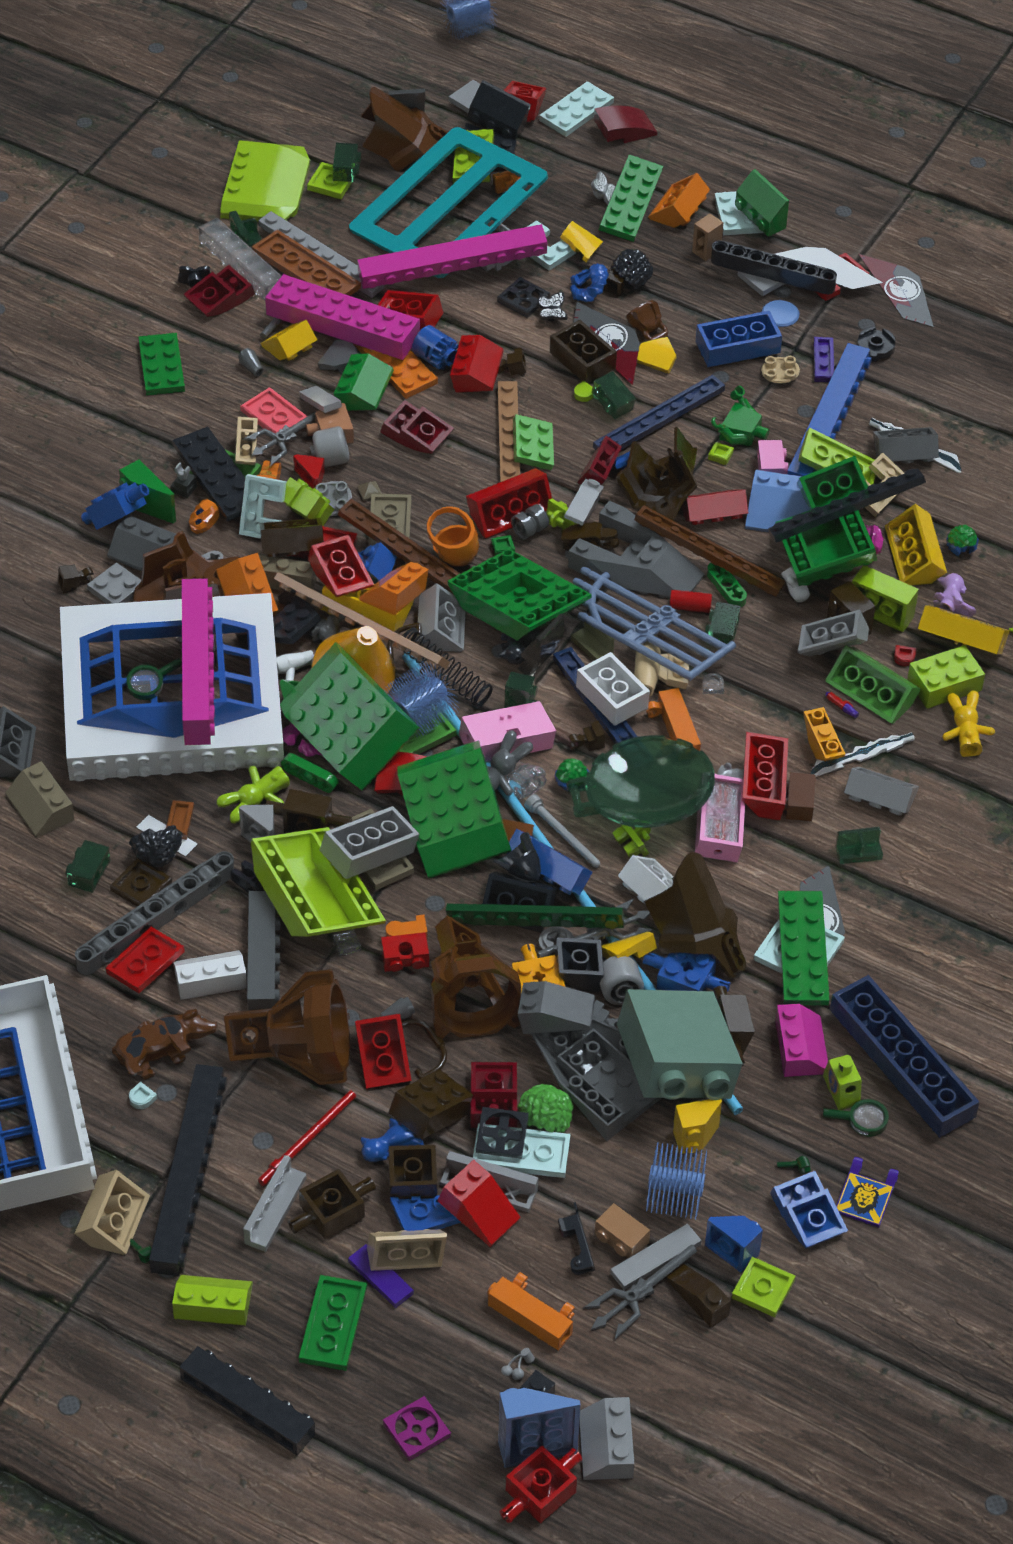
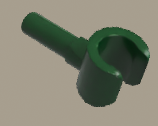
[777,1156,811,1174]
[130,1239,152,1263]

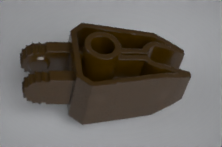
[561,522,619,551]

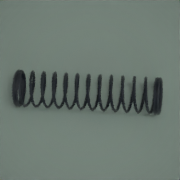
[400,627,493,708]

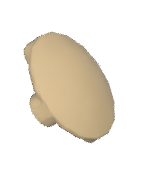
[761,356,800,384]

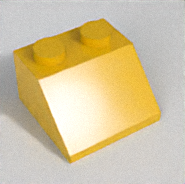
[260,320,317,361]
[673,1099,722,1154]

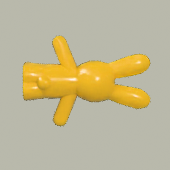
[942,690,995,757]

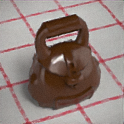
[626,300,668,341]

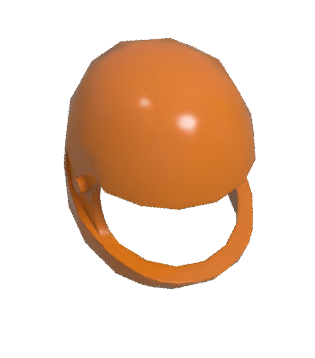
[426,507,479,567]

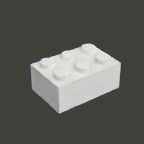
[576,652,650,726]

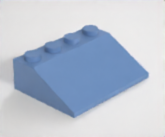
[745,470,810,532]
[498,1388,581,1468]

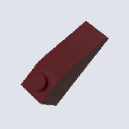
[577,435,622,485]

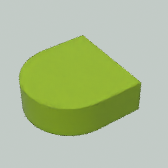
[574,381,598,402]

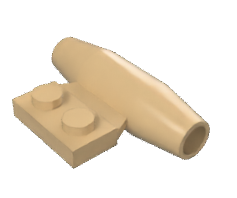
[634,634,689,697]

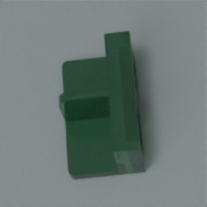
[229,211,262,250]
[835,827,883,864]

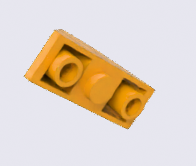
[804,707,846,761]

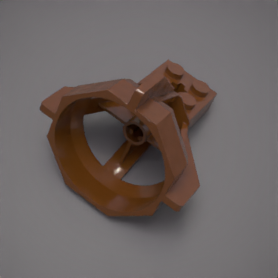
[431,915,521,1039]
[224,969,350,1085]

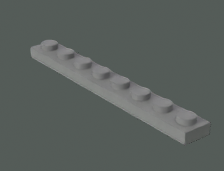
[259,211,384,298]

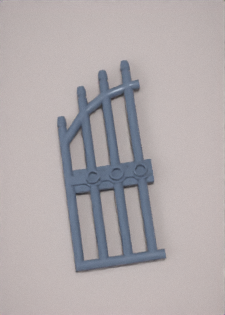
[573,567,736,681]

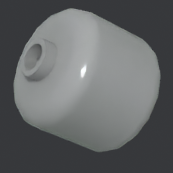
[310,426,349,468]
[600,956,644,1005]

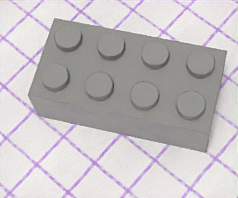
[320,806,419,879]

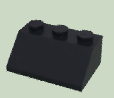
[467,80,531,140]
[482,871,558,933]

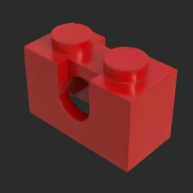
[381,932,429,972]

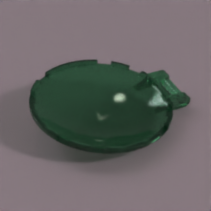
[566,735,715,828]

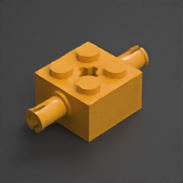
[511,944,565,993]

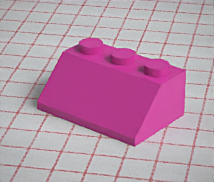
[775,1004,828,1077]

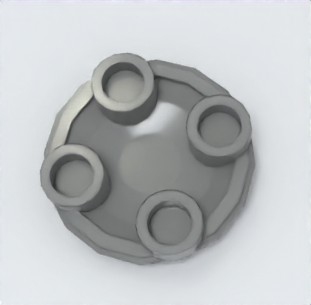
[316,481,352,516]

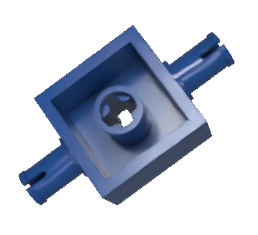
[81,482,149,530]
[643,952,731,992]

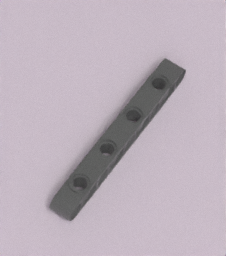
[75,851,234,975]

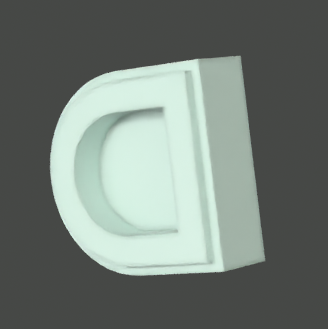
[129,1082,157,1109]

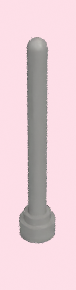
[524,794,600,868]

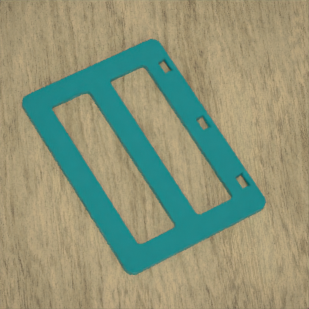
[349,127,548,278]

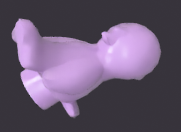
[933,573,976,617]

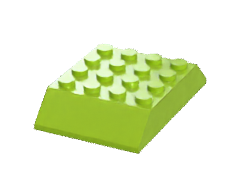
[251,827,386,937]

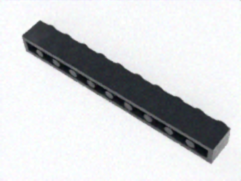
[149,1064,228,1276]

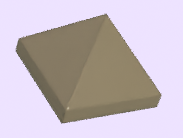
[357,481,382,502]

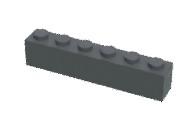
[247,891,280,1011]

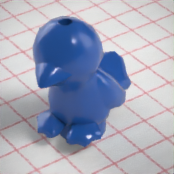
[360,1118,424,1163]

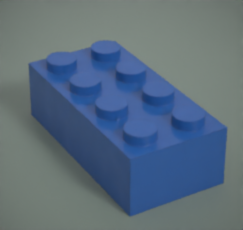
[695,311,782,367]

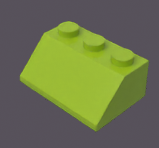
[172,1275,253,1326]

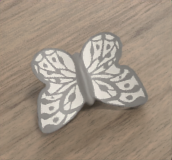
[591,171,616,205]

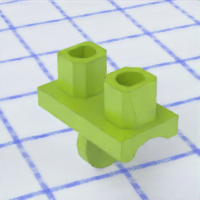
[546,498,577,529]
[612,817,651,858]

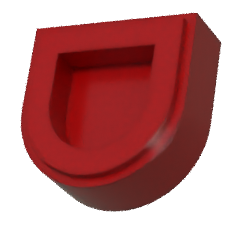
[894,645,916,667]

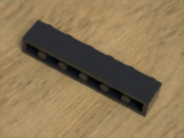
[179,1346,315,1456]

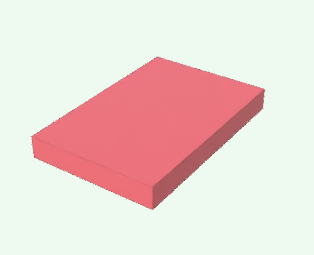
[240,387,307,433]

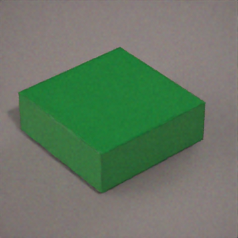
[491,535,515,556]

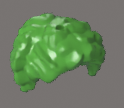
[517,1084,574,1132]

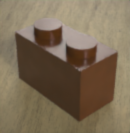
[784,772,816,821]

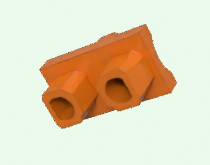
[492,171,521,194]

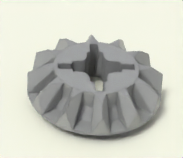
[539,927,574,955]

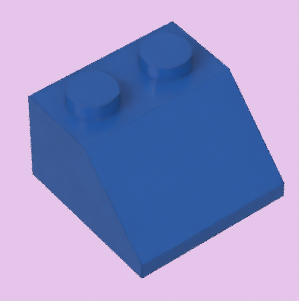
[705,1216,763,1273]

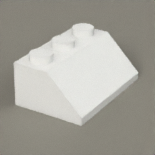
[618,855,674,904]
[173,950,247,1000]

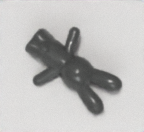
[487,730,533,796]

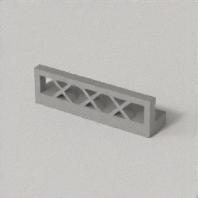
[440,1151,538,1213]
[243,1155,307,1252]

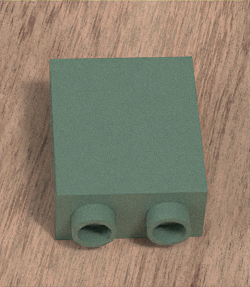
[617,989,742,1100]

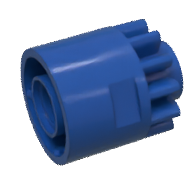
[412,325,459,370]

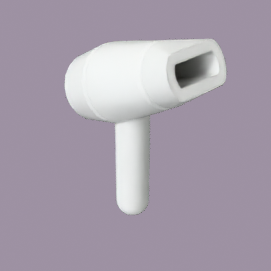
[781,567,810,603]
[276,650,314,681]

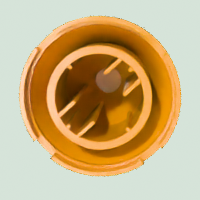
[311,626,395,694]

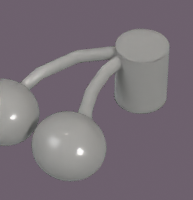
[501,1348,535,1380]

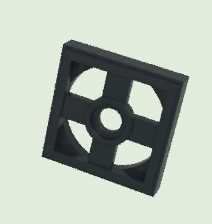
[497,277,550,318]
[476,1107,529,1159]

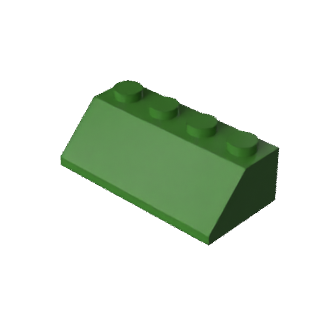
[825,645,921,724]

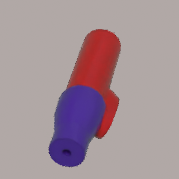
[826,692,859,718]

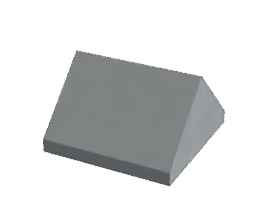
[239,805,275,842]

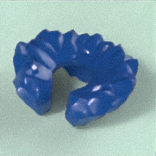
[570,263,609,302]

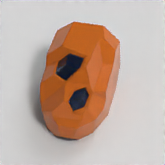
[189,499,219,534]

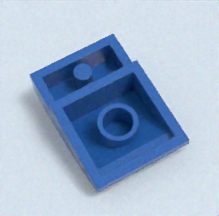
[770,1171,848,1249]

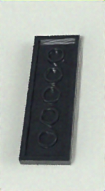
[172,426,245,522]

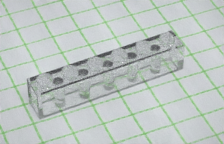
[199,218,281,300]

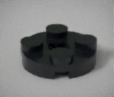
[857,327,895,362]

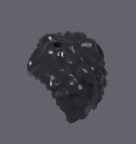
[610,249,653,289]
[129,825,183,868]

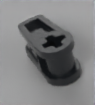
[231,860,265,893]

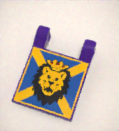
[836,1157,899,1227]

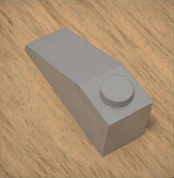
[564,479,604,526]

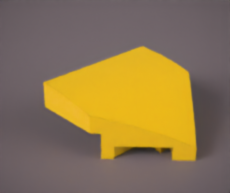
[637,337,677,374]

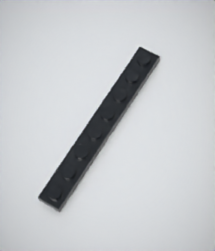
[768,468,926,543]

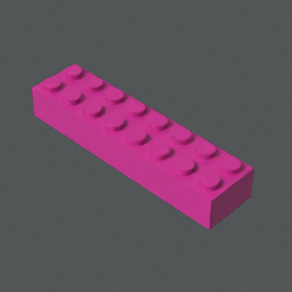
[265,274,420,360]
[182,578,215,745]

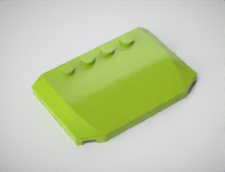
[220,140,310,222]

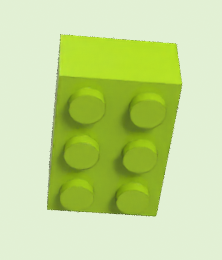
[852,566,919,632]
[907,645,985,709]

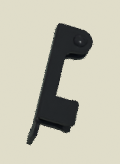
[558,1202,595,1275]

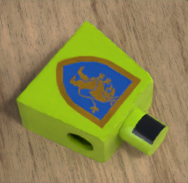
[823,1055,862,1110]

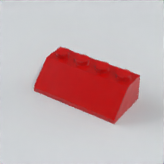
[466,468,552,538]
[742,732,788,820]

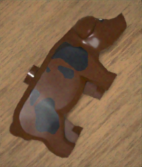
[112,1008,218,1080]

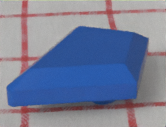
[612,451,630,470]

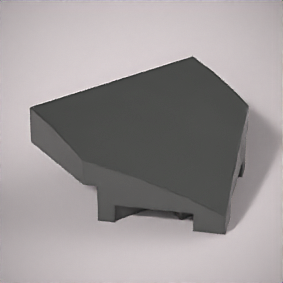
[317,340,358,375]

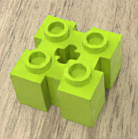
[283,477,335,526]

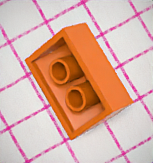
[648,173,710,228]
[216,553,278,616]
[359,562,429,615]

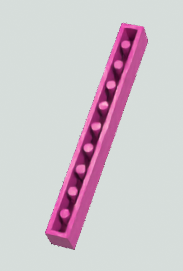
[357,224,547,289]

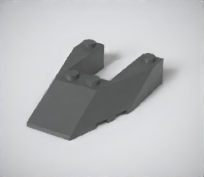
[568,501,704,599]

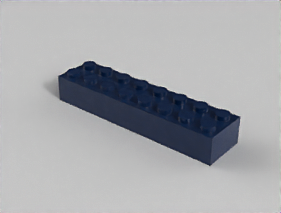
[830,975,979,1138]

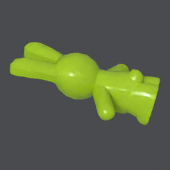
[217,766,290,823]

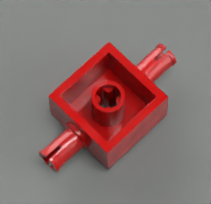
[499,1446,582,1524]

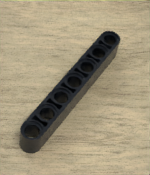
[711,240,837,294]

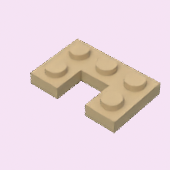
[865,452,904,517]

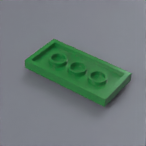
[138,333,185,396]
[299,1275,367,1371]

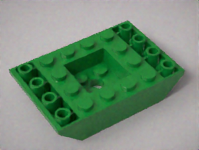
[447,549,592,640]

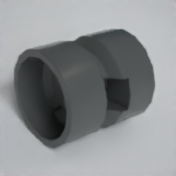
[511,504,549,540]

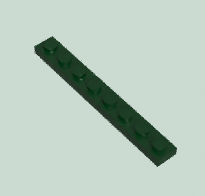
[446,903,625,929]

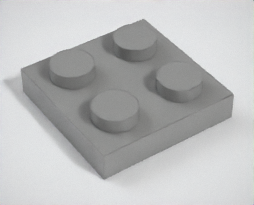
[87,562,141,604]

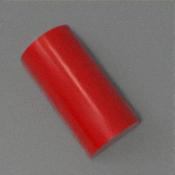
[670,590,712,613]

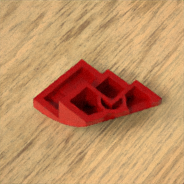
[374,752,427,796]

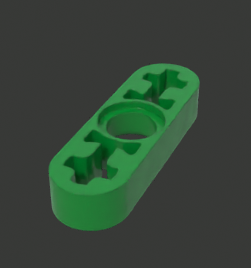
[707,563,747,608]
[281,753,338,793]

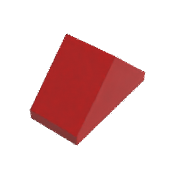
[293,454,325,489]

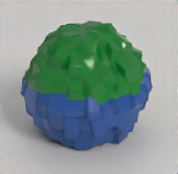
[946,525,979,557]
[554,758,589,792]

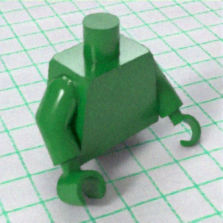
[711,386,770,446]

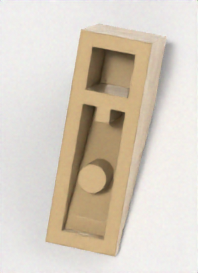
[235,417,258,465]

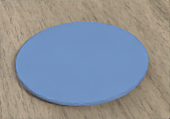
[762,300,799,327]

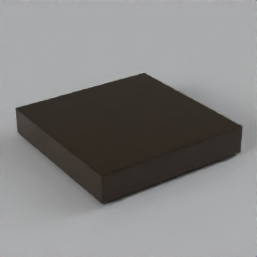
[110,858,172,906]

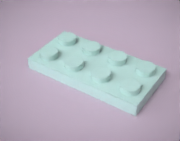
[539,81,614,137]
[473,1123,570,1178]

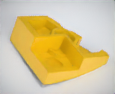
[560,221,603,262]
[601,932,657,959]

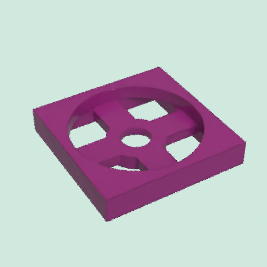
[383,1396,451,1461]

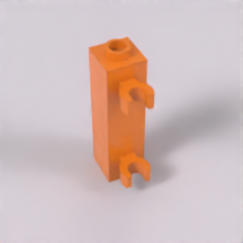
[646,688,701,762]
[487,1272,575,1351]

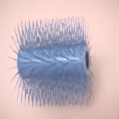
[440,0,498,38]
[386,661,460,738]
[646,1142,707,1220]

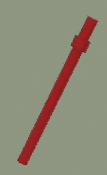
[258,1090,356,1186]

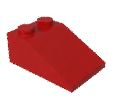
[504,81,547,122]
[378,290,443,330]
[308,535,374,597]
[355,1014,412,1089]
[438,1159,521,1247]

